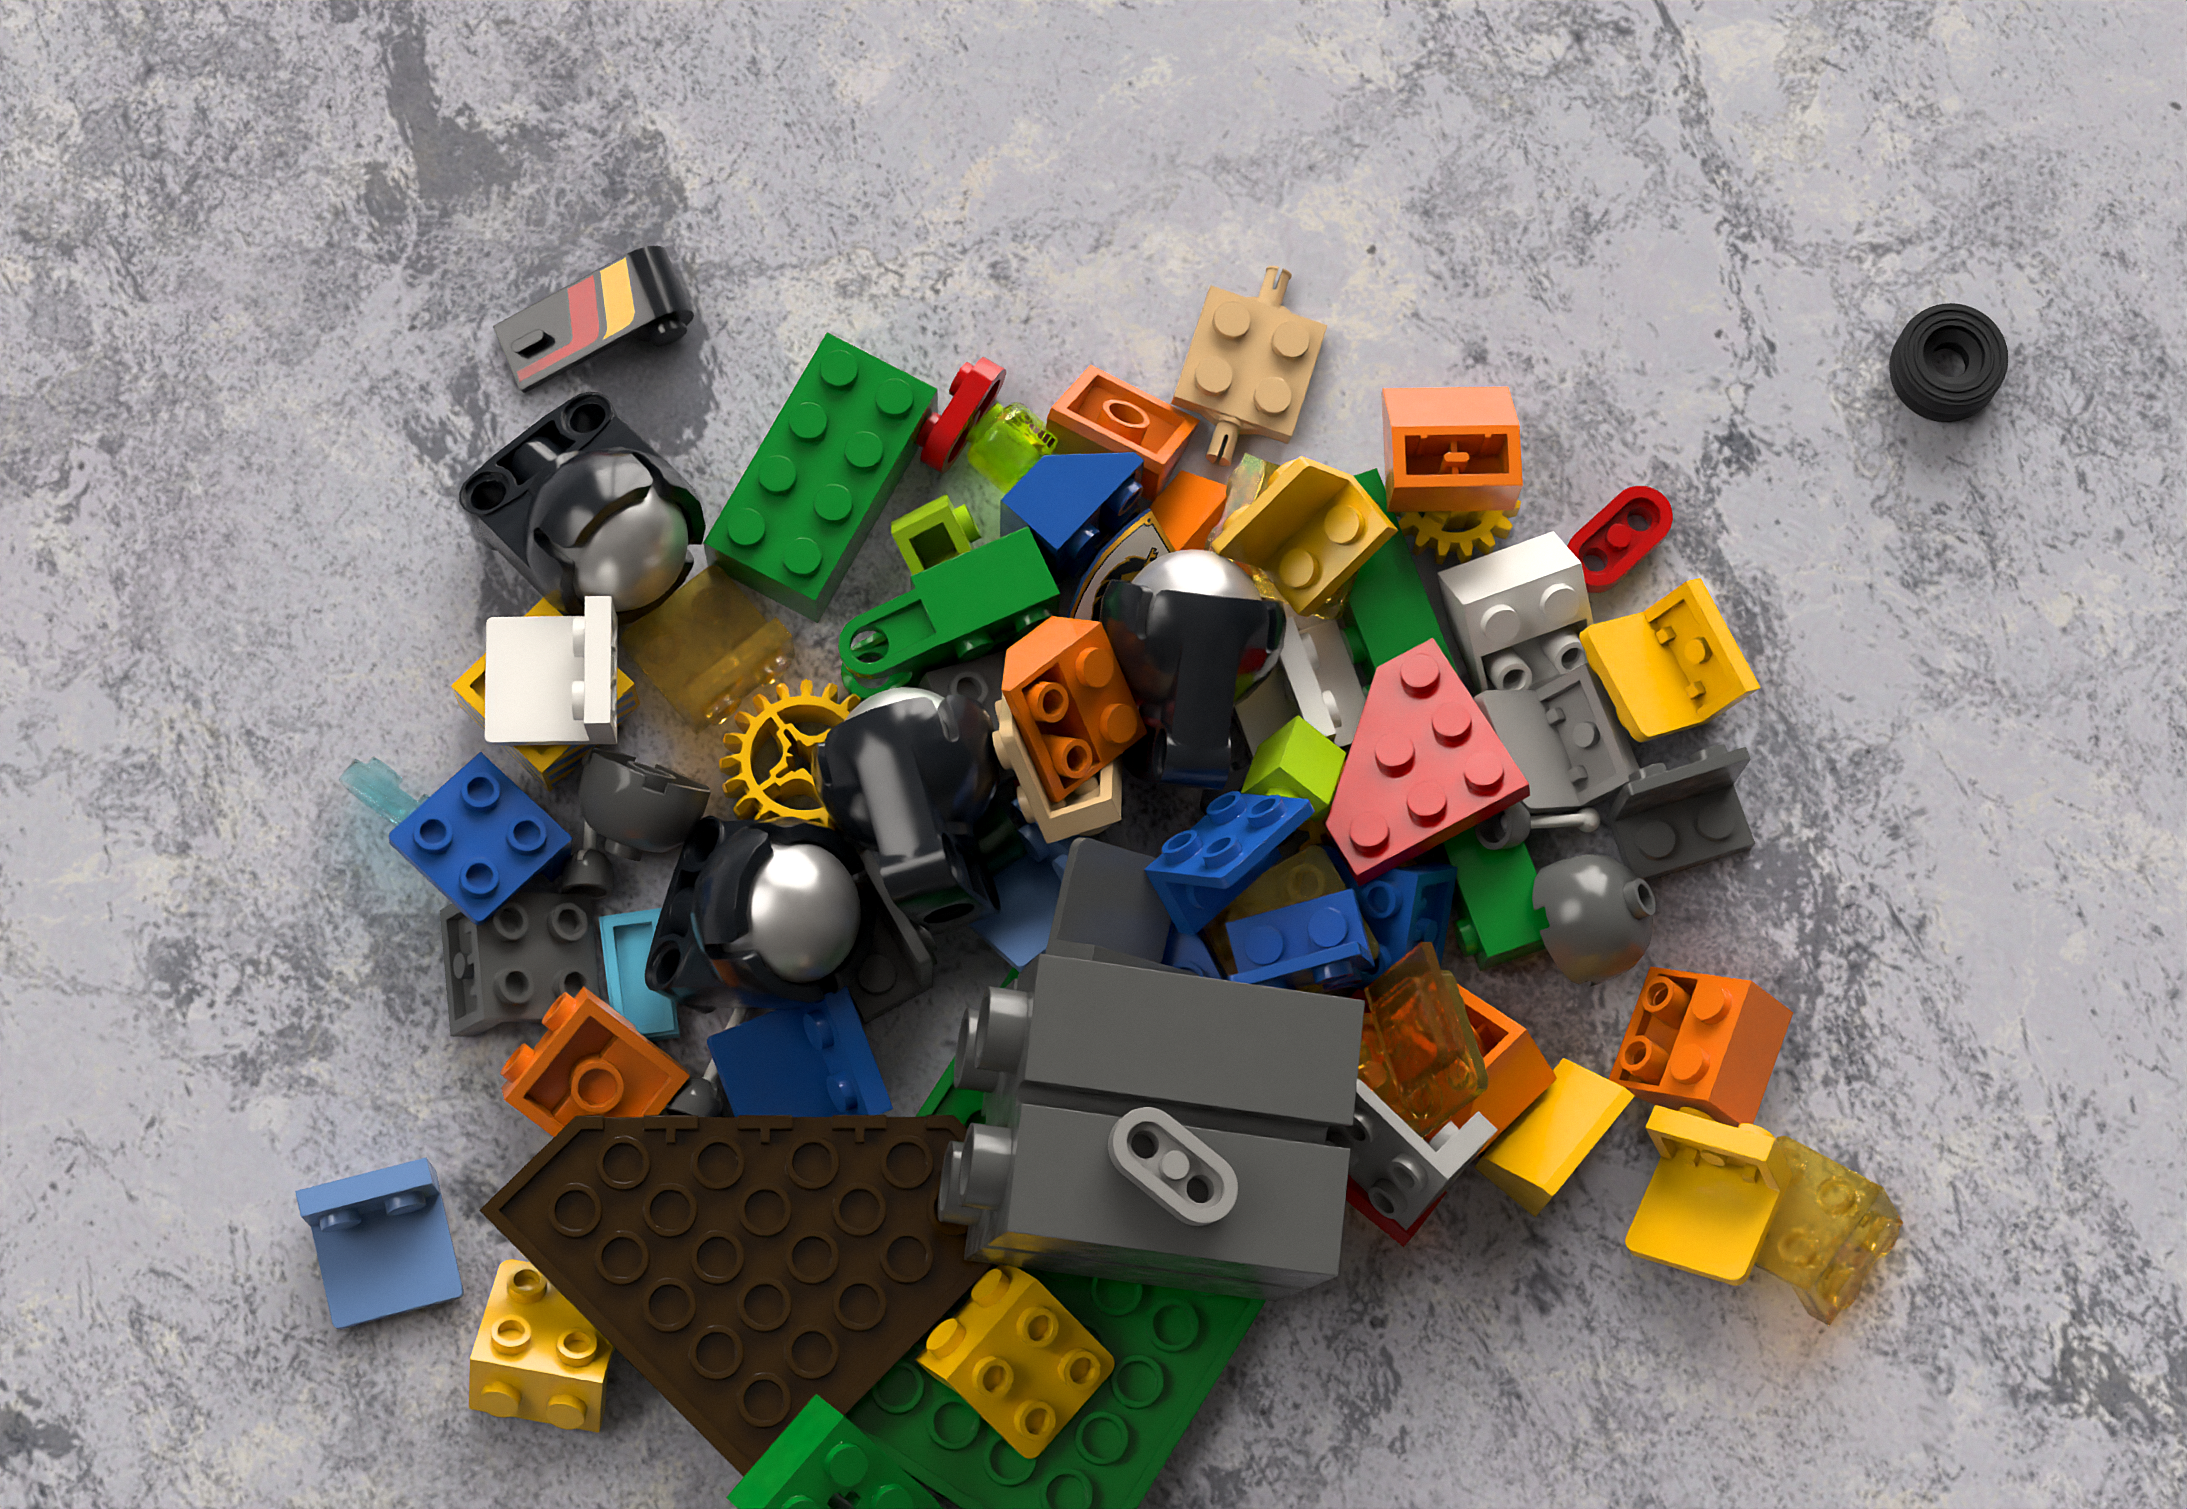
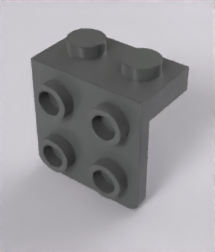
[1045,838,1199,976]

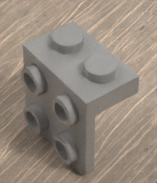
[1474,663,1640,813]

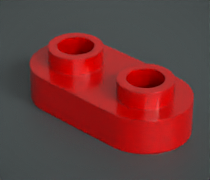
[916,357,1006,474]
[1567,486,1673,593]

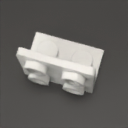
[485,596,618,746]

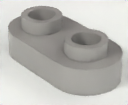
[1108,1107,1238,1226]

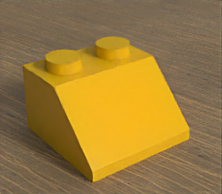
[1474,1058,1635,1217]

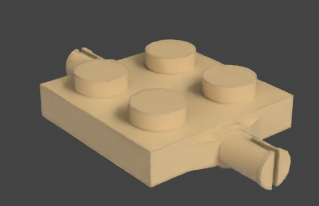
[1171,266,1328,466]

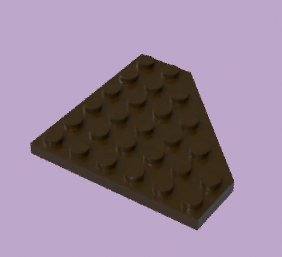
[479,1115,994,1477]

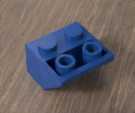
[1000,452,1144,586]

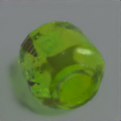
[965,401,1059,494]

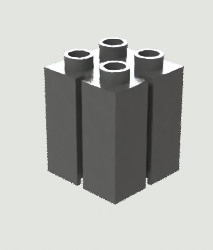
[938,953,1365,1302]

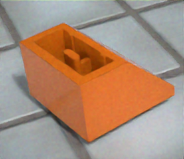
[1381,387,1523,512]
[1001,616,1148,803]
[1608,966,1793,1128]
[1383,977,1557,1161]

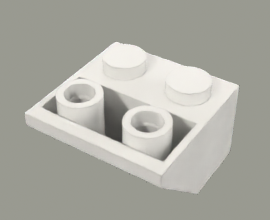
[1437,531,1594,695]

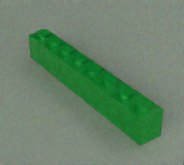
[1326,468,1550,971]

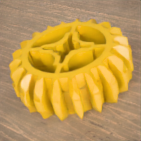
[719,679,861,831]

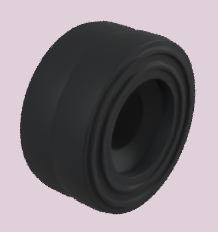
[1889,303,2008,422]

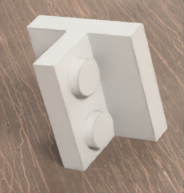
[1232,616,1366,762]

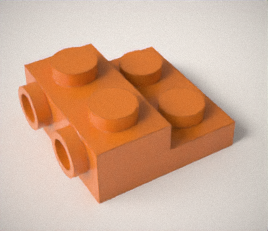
[500,986,690,1137]

